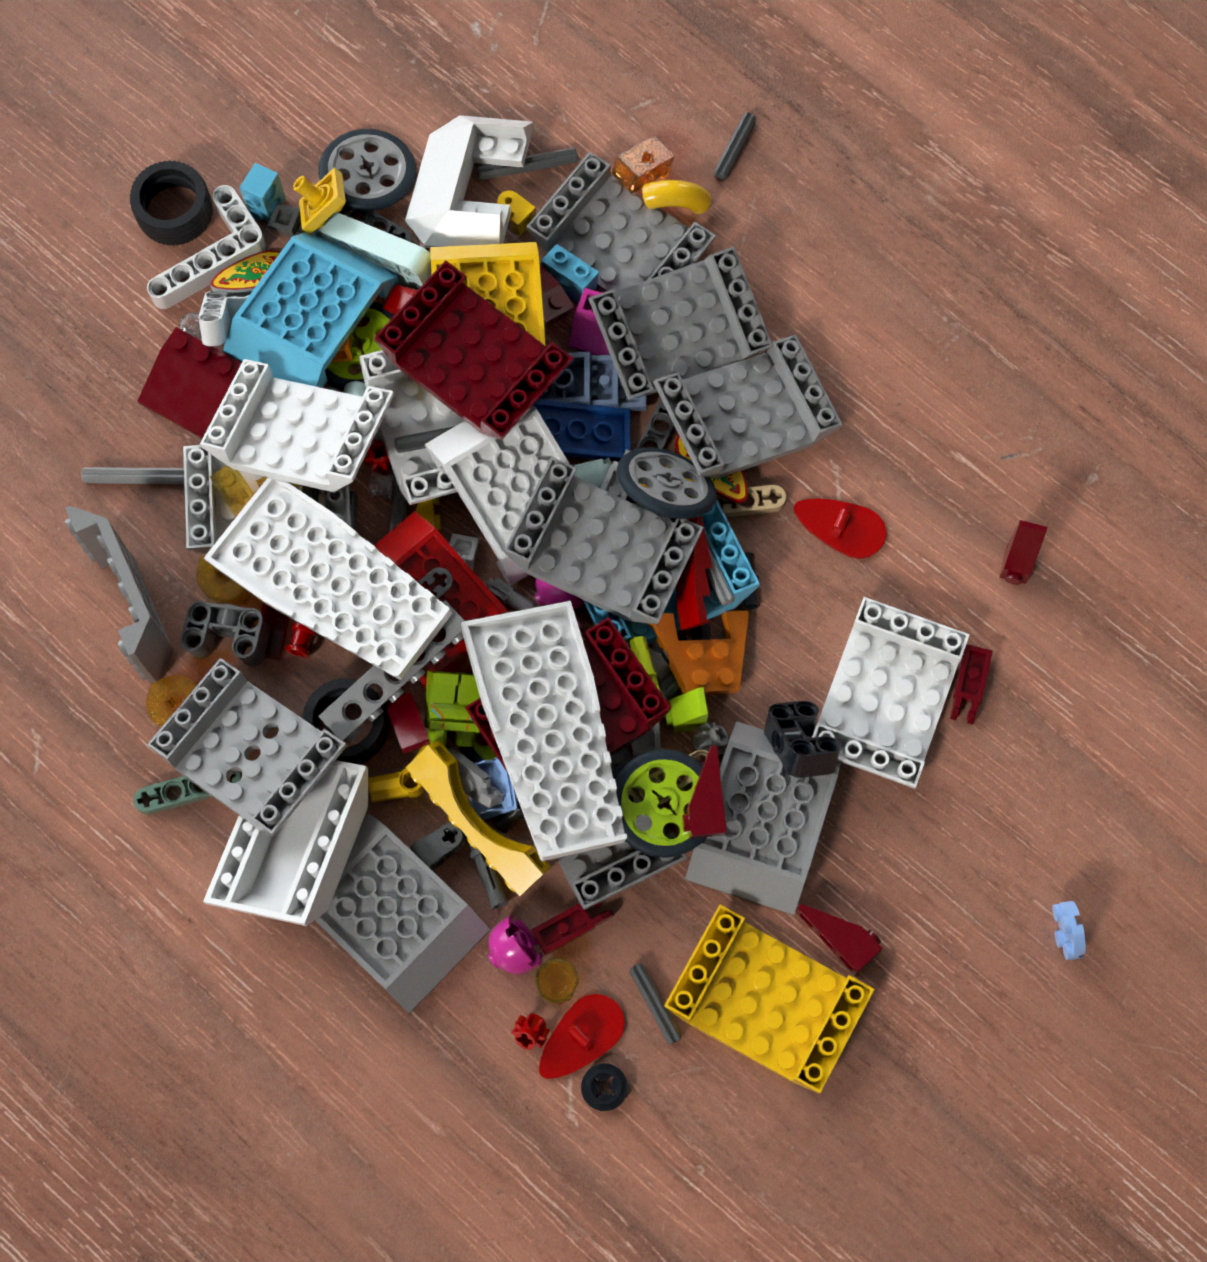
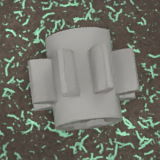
[693,722,728,756]

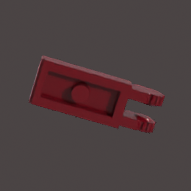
[950,644,993,725]
[531,900,614,956]

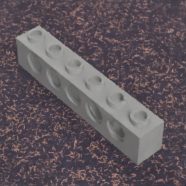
[318,600,464,742]

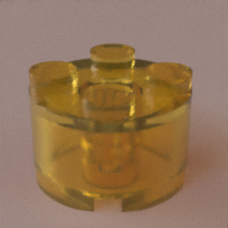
[196,553,252,607]
[146,675,197,729]

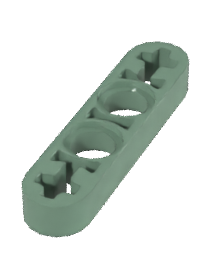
[133,772,242,815]

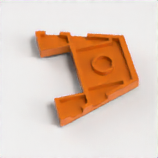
[648,611,749,695]

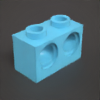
[240,163,286,222]

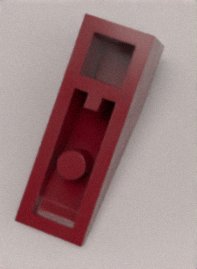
[999,520,1047,585]
[381,682,430,754]
[682,746,726,839]
[795,904,883,976]

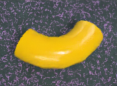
[642,180,712,214]

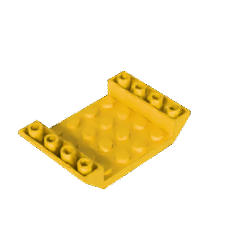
[430,242,547,392]
[664,904,875,1094]

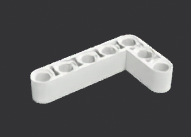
[147,185,266,309]
[198,290,252,346]

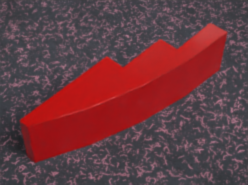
[676,516,713,630]

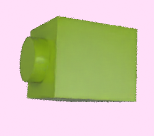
[665,687,708,733]

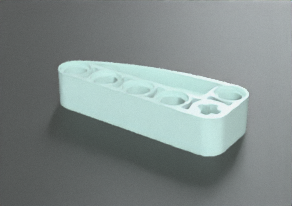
[316,212,432,290]

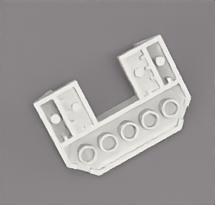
[405,115,534,248]

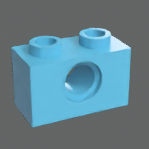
[541,244,599,305]

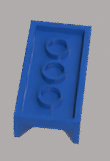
[533,399,630,462]

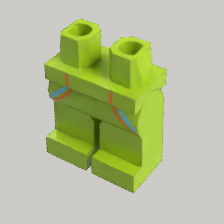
[424,670,480,747]

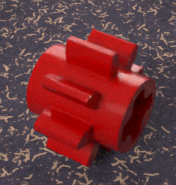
[365,440,392,474]
[511,1013,550,1050]

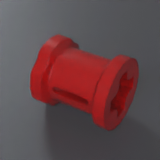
[285,623,317,658]

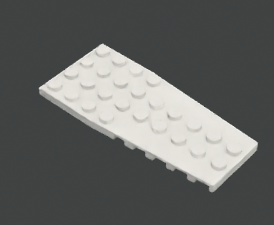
[204,477,452,680]
[461,601,627,861]

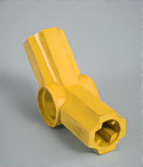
[368,745,428,803]

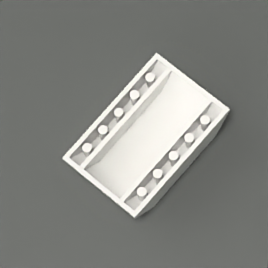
[203,760,368,926]

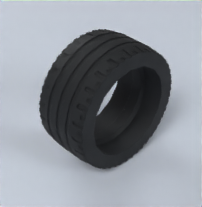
[130,160,212,246]
[302,678,389,765]

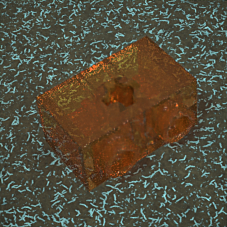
[611,135,675,194]

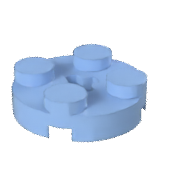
[1052,901,1086,960]

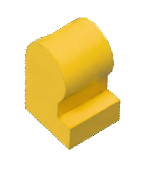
[497,191,537,236]

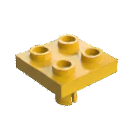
[293,167,346,235]

